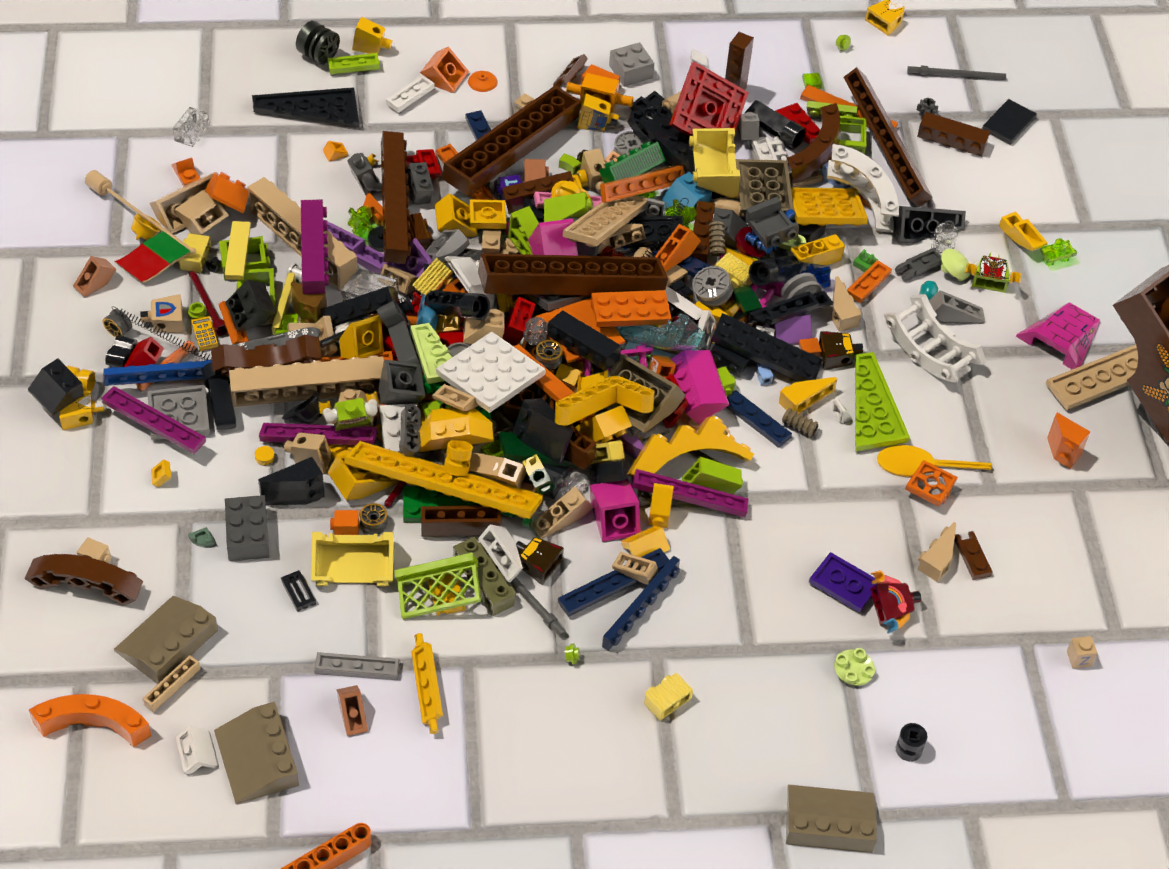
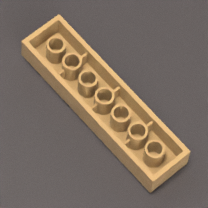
[247,177,358,291]
[229,355,384,407]

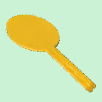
[877,445,992,477]

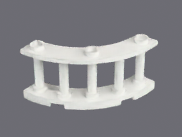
[827,144,899,233]
[883,294,987,382]

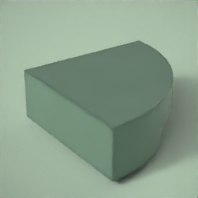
[188,527,215,547]

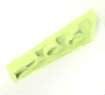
[410,323,452,384]

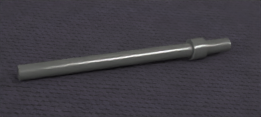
[907,65,1006,80]
[487,553,566,637]

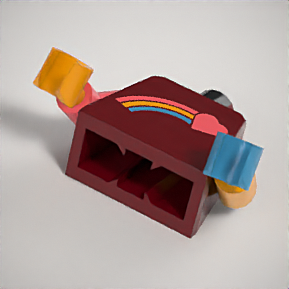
[870,570,922,634]

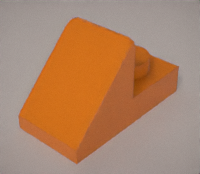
[171,157,200,186]
[361,193,383,226]

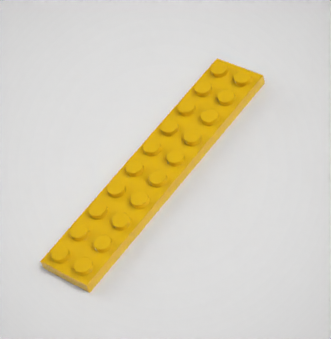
[344,441,543,519]

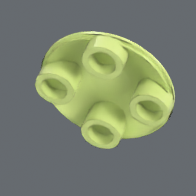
[941,249,970,281]
[834,648,875,686]

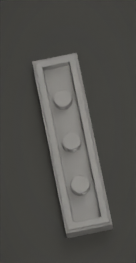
[314,652,400,680]

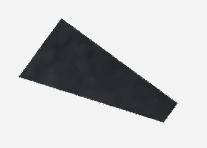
[252,87,359,127]
[637,117,726,199]

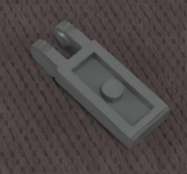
[895,248,942,282]

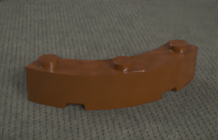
[787,103,841,183]
[211,334,322,376]
[549,380,597,470]
[24,554,143,606]

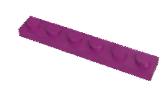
[101,386,206,454]
[259,423,377,445]
[632,469,749,518]

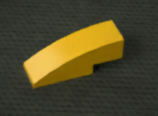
[999,211,1048,251]

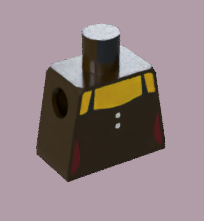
[818,331,863,370]
[516,537,564,585]

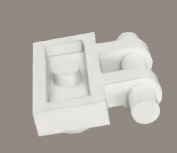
[751,136,788,160]

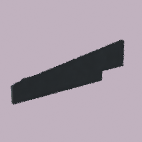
[748,291,834,325]

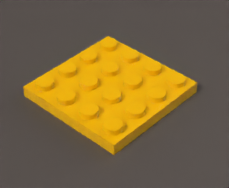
[791,188,868,226]

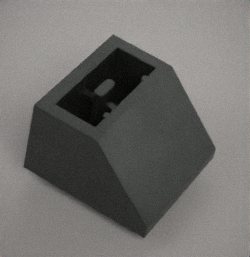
[226,280,276,332]

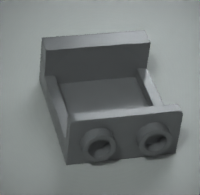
[746,196,799,249]

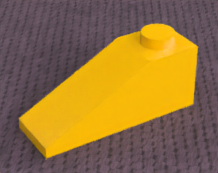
[779,377,837,414]

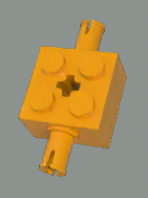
[566,73,634,114]

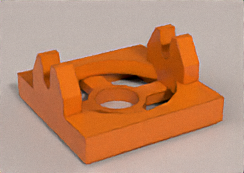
[905,460,958,507]

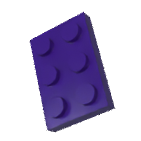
[809,552,878,613]

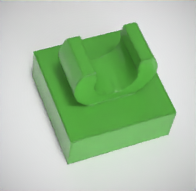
[853,249,878,272]

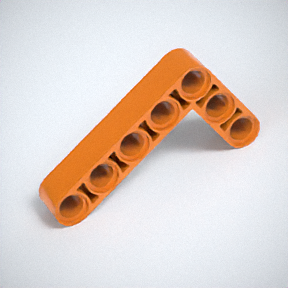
[281,823,371,869]

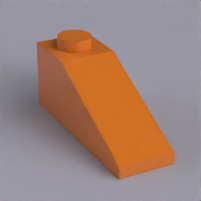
[655,224,701,272]

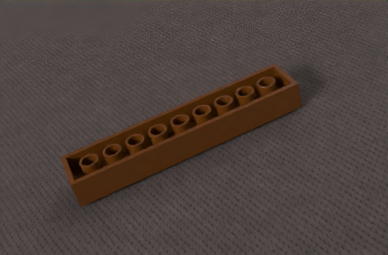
[442,85,581,197]
[478,253,668,296]

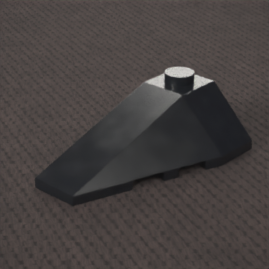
[893,206,966,243]

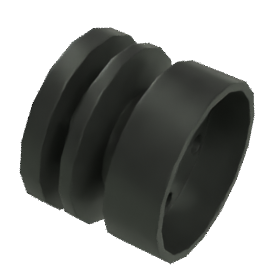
[296,20,340,65]

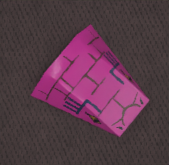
[1016,302,1100,370]

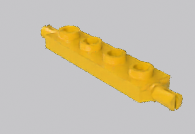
[411,633,443,734]

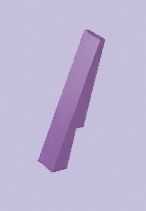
[327,221,394,277]

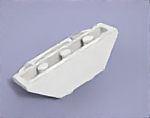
[444,256,495,310]

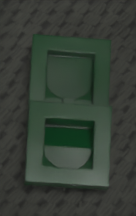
[732,285,762,316]

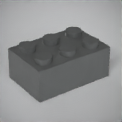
[225,495,269,561]

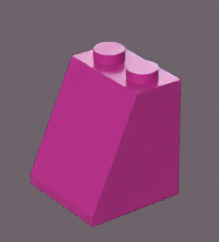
[528,219,578,256]
[590,479,641,542]

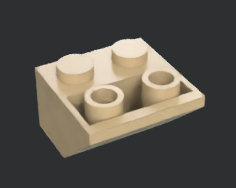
[174,190,229,235]

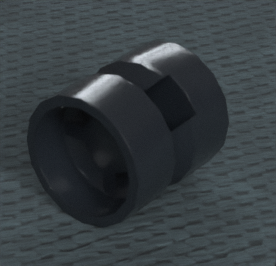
[895,723,928,762]

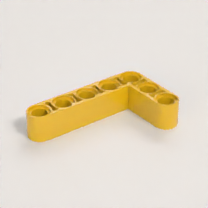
[555,376,654,426]

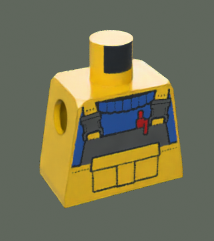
[577,94,619,131]

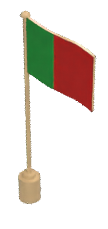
[85,170,196,283]

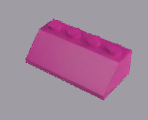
[671,350,729,424]

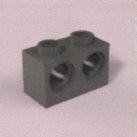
[406,162,434,204]

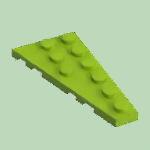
[855,352,910,452]

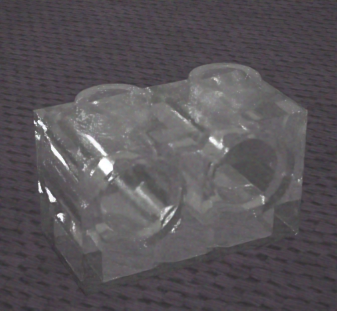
[173,107,210,147]

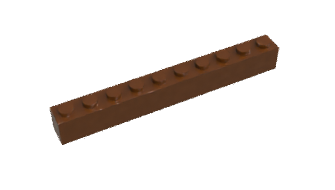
[843,67,933,207]
[381,131,411,264]

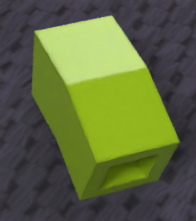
[559,153,581,175]

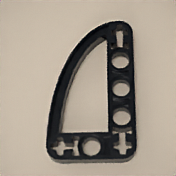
[627,107,687,171]

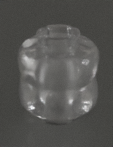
[523,317,548,345]
[560,472,589,496]

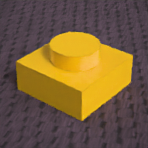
[151,459,171,487]

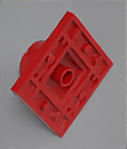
[669,62,749,136]

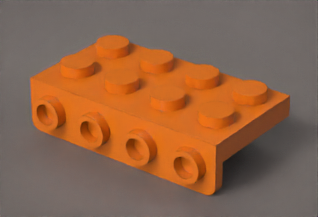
[591,290,672,327]

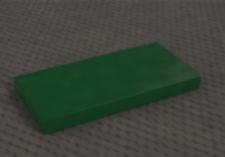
[498,431,579,468]

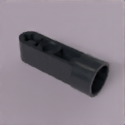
[744,100,806,149]
[749,255,803,286]
[425,290,490,320]
[202,362,236,430]

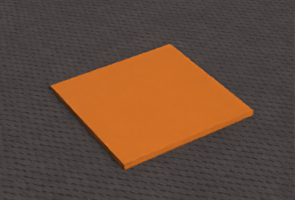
[535,298,625,363]

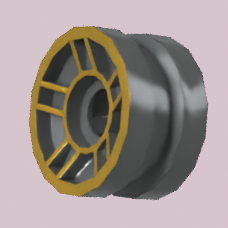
[102,309,133,337]
[536,340,562,370]
[359,503,388,535]

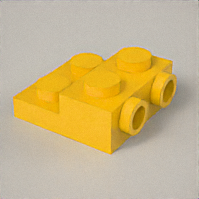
[469,199,506,229]

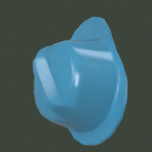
[416,294,438,330]

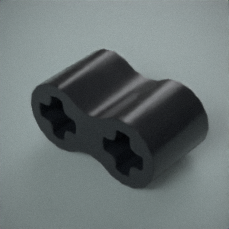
[105,335,138,368]

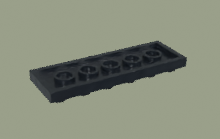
[710,313,823,382]

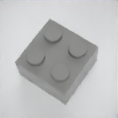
[609,42,655,87]

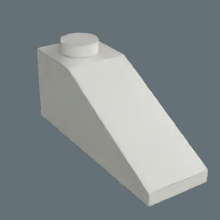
[478,525,523,582]

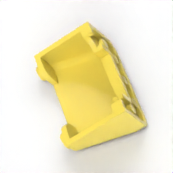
[689,128,740,198]
[311,532,394,587]

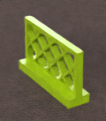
[394,553,481,619]

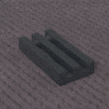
[281,570,316,612]

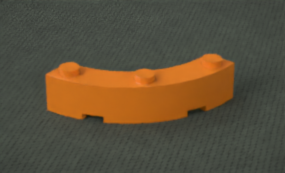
[28,694,152,748]

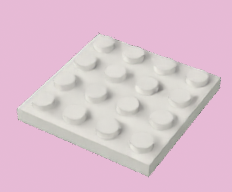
[436,332,545,413]

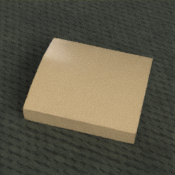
[432,384,479,411]

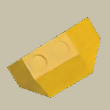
[418,407,494,452]

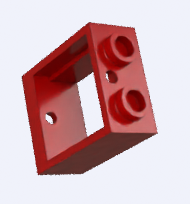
[503,297,536,346]

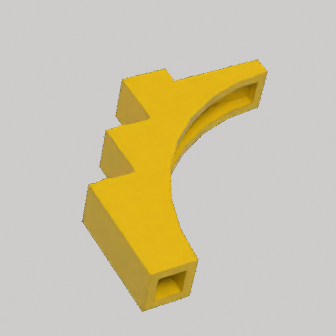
[627,416,754,478]

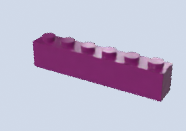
[301,199,329,294]

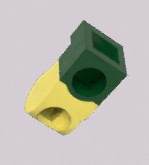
[522,454,555,495]

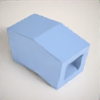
[757,363,773,386]

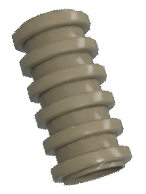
[709,221,725,256]
[782,408,819,437]

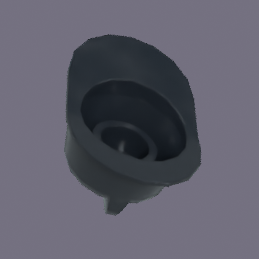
[282,391,323,423]

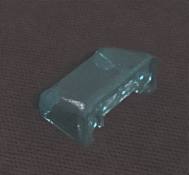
[615,314,706,350]

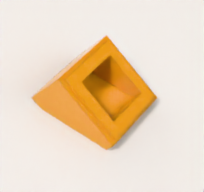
[323,141,349,161]

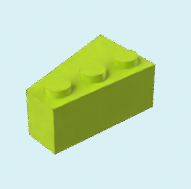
[508,206,539,255]

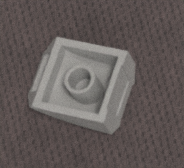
[426,229,470,263]

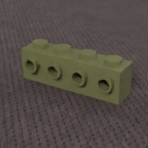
[453,536,516,616]

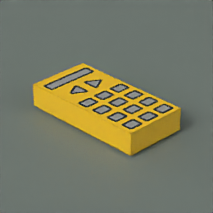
[191,316,218,351]

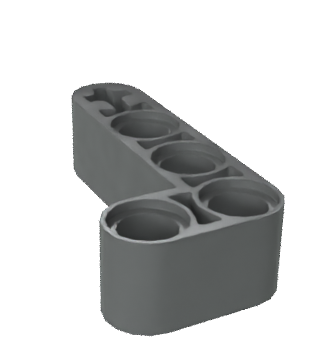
[377,300,422,367]

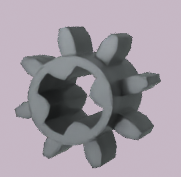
[916,98,939,117]

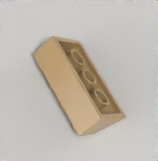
[149,172,227,234]

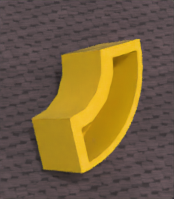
[555,360,594,387]

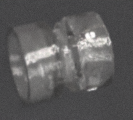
[931,223,958,255]

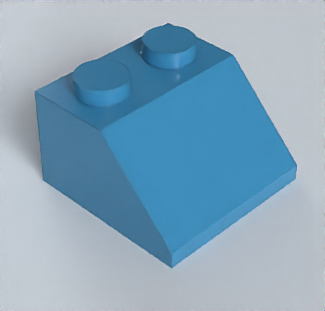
[661,172,712,221]

